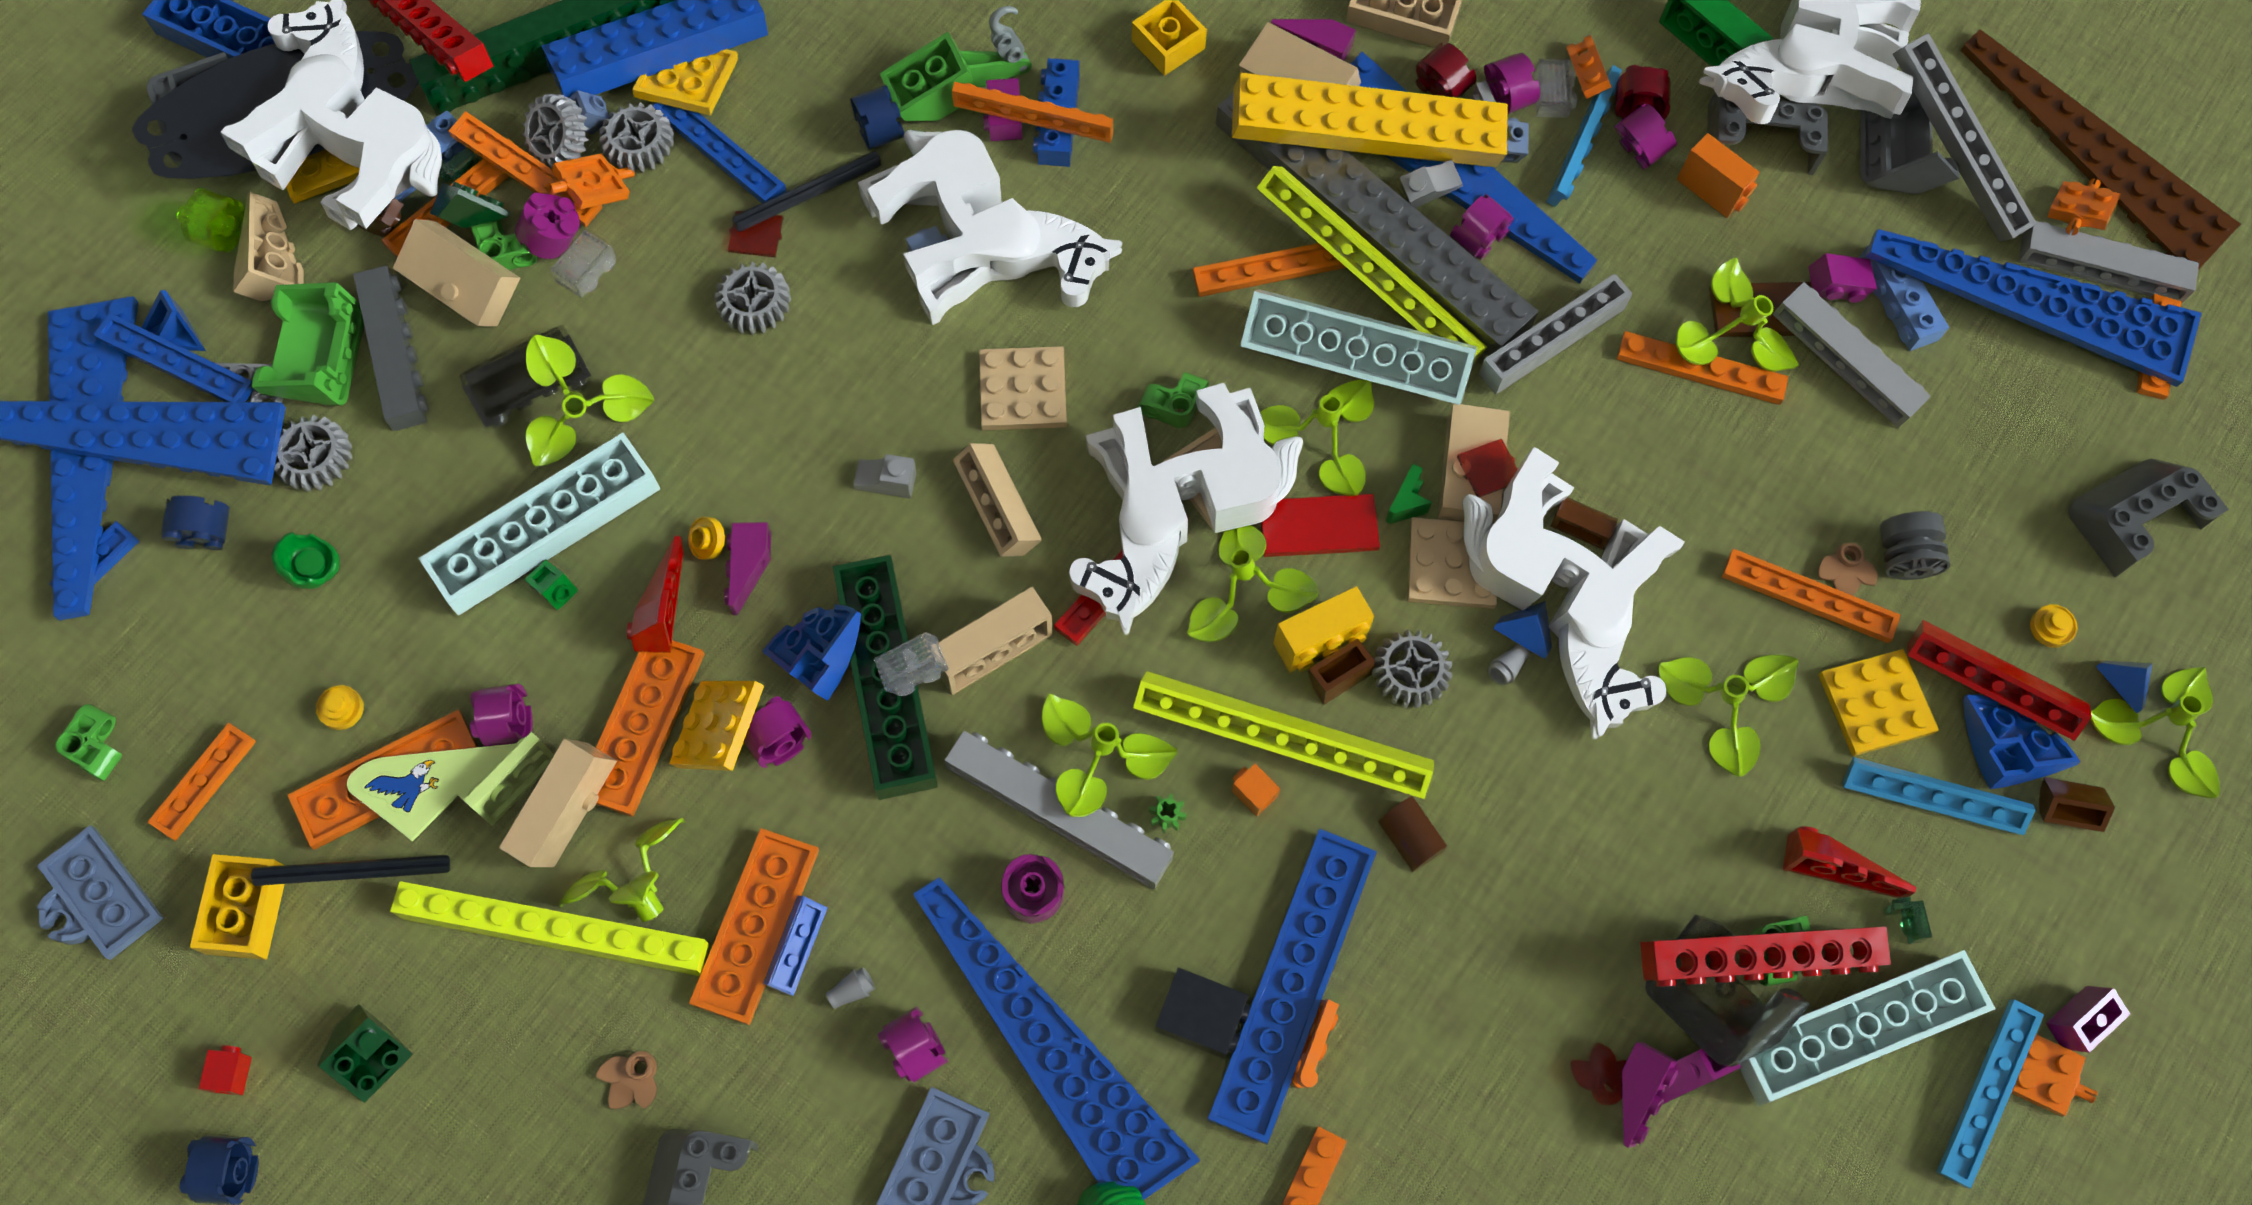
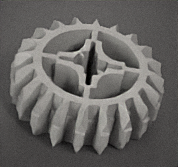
[521,94,589,169]
[599,102,674,173]
[714,261,791,335]
[274,415,353,492]
[1372,629,1452,709]

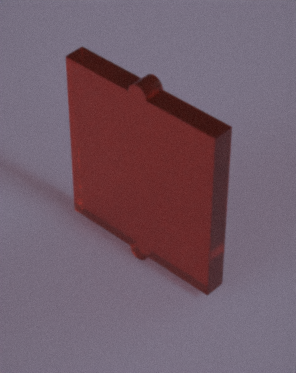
[728,211,784,258]
[1457,439,1517,497]

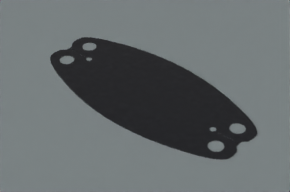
[132,31,419,179]

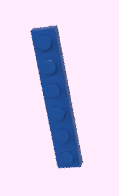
[653,103,786,203]
[93,313,254,402]

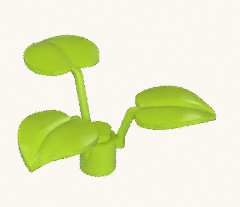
[1676,258,1799,372]
[526,334,654,466]
[1260,379,1374,496]
[1187,525,1319,642]
[1659,655,1799,777]
[2090,667,2220,799]
[1042,693,1178,817]
[559,817,685,922]

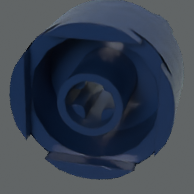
[850,85,904,149]
[161,496,230,550]
[180,1135,259,1205]

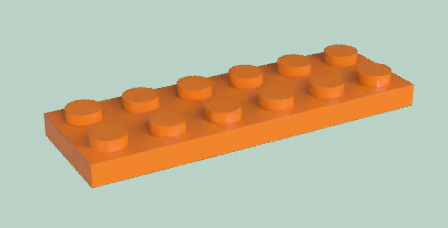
[596,640,705,817]
[288,709,478,850]
[689,828,819,1026]

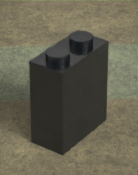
[1154,967,1251,1059]

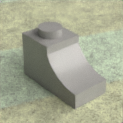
[1400,160,1463,208]
[853,454,917,499]

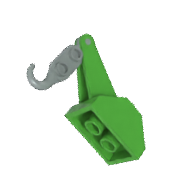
[879,6,1032,121]

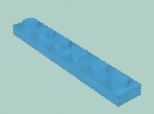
[1546,65,1622,207]
[1842,757,2036,835]
[1936,999,2044,1189]

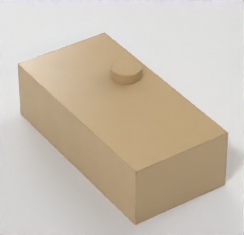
[1346,0,1462,47]
[1239,22,1361,86]
[393,219,520,326]
[1437,403,1510,524]
[930,586,1053,695]
[499,738,617,867]

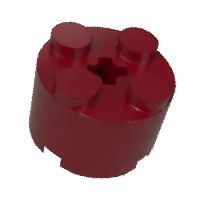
[1415,42,1476,98]
[1615,65,1671,120]

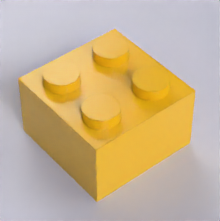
[1131,0,1207,76]

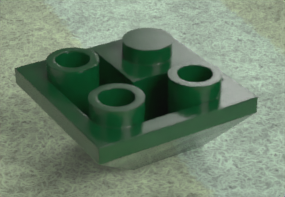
[430,182,511,228]
[317,1004,413,1103]

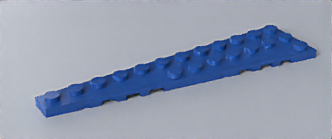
[1351,51,1597,284]
[1866,229,2202,387]
[48,296,139,621]
[0,401,286,486]
[913,877,1200,1200]

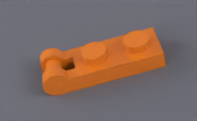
[1566,35,1611,99]
[1290,999,1339,1088]

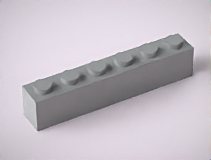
[2018,221,2199,304]
[1479,273,1633,394]
[1772,282,1931,428]

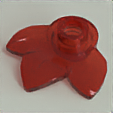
[1570,1043,1627,1105]

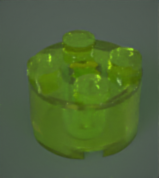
[177,187,245,252]

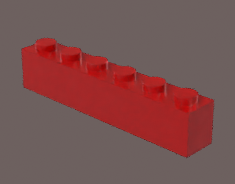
[1907,620,2092,741]

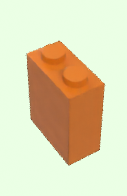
[1676,133,1760,218]

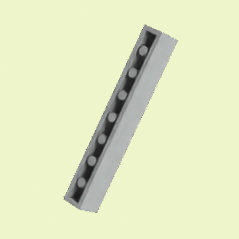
[1893,33,2037,242]
[945,731,1174,890]

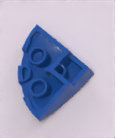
[762,604,861,701]
[1963,695,2080,789]

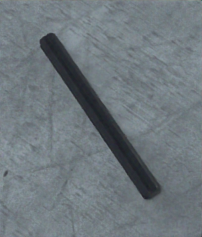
[732,151,881,231]
[251,855,450,886]

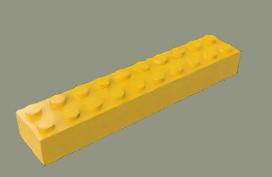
[1232,73,1508,168]

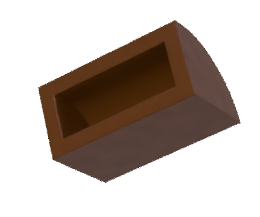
[1550,497,1618,550]
[1308,638,1375,705]
[2039,777,2115,832]
[1378,796,1447,872]

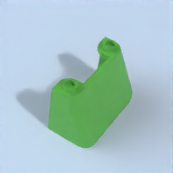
[252,282,364,406]

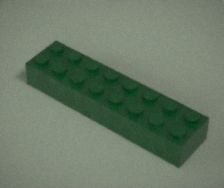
[832,554,938,800]

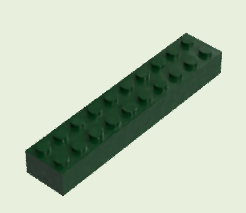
[409,0,675,116]

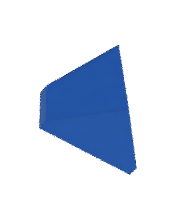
[141,290,206,351]
[1493,601,1552,659]
[2096,660,2153,713]

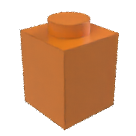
[1232,763,1281,817]

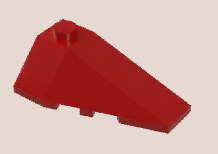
[627,536,684,653]
[1783,826,1916,899]

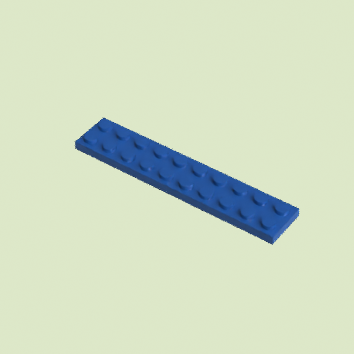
[1207,828,1377,1145]

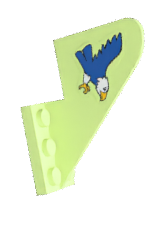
[347,732,554,841]

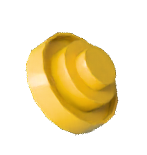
[688,517,725,560]
[2030,604,2078,648]
[316,685,364,730]

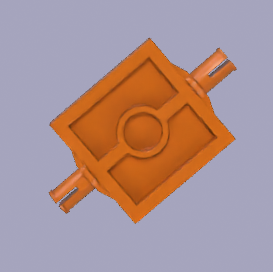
[547,153,635,209]
[2048,178,2120,235]
[2011,1034,2098,1117]

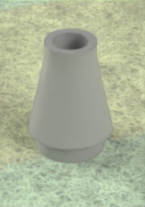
[1488,644,1530,685]
[826,967,875,1009]

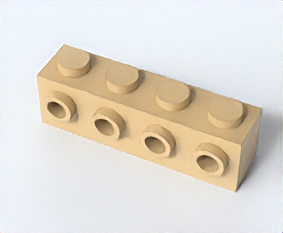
[953,443,1042,557]

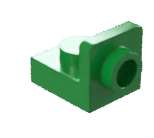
[524,559,578,610]

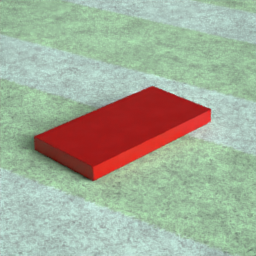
[1261,494,1380,557]

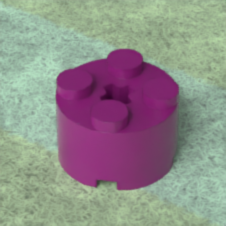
[1484,53,1540,115]
[1614,104,1677,170]
[515,192,580,259]
[1450,194,1514,261]
[470,683,533,747]
[744,696,812,768]
[1001,854,1064,924]
[877,1006,948,1082]

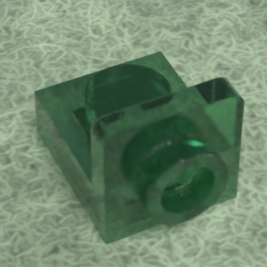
[439,147,480,182]
[1883,897,1932,944]

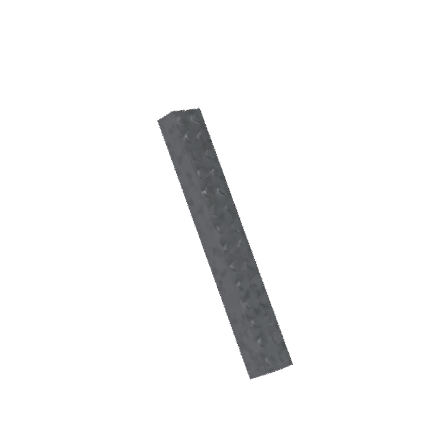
[1215,92,1538,356]

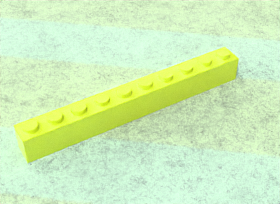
[1256,166,1488,365]
[1133,671,1434,799]
[390,881,711,976]

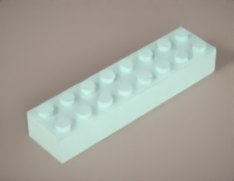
[1240,289,1478,405]
[419,433,660,616]
[1730,950,1995,1106]

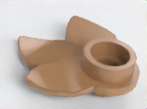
[1818,543,1877,595]
[596,1051,657,1109]

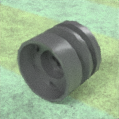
[1880,511,1950,580]

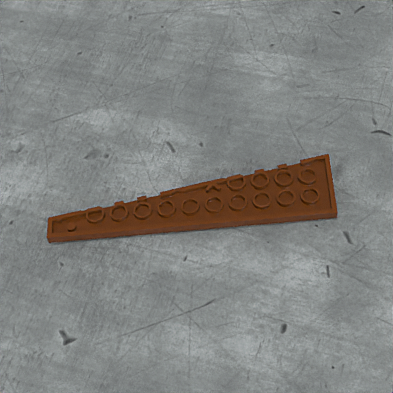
[1960,29,2241,270]

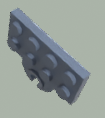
[37,825,164,960]
[876,1087,995,1205]

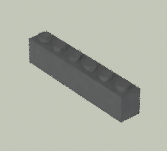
[353,265,429,431]

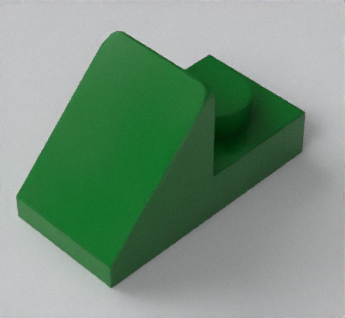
[1385,464,1432,524]

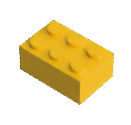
[1273,586,1374,673]
[190,854,285,960]

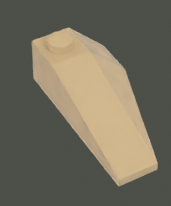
[233,192,304,301]

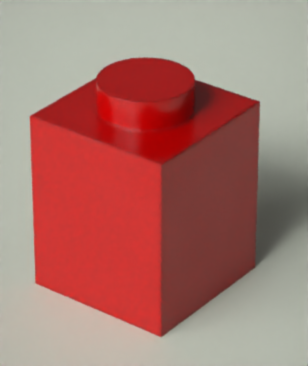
[199,1045,252,1096]

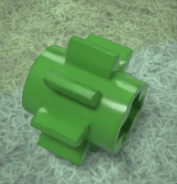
[1149,793,1187,833]

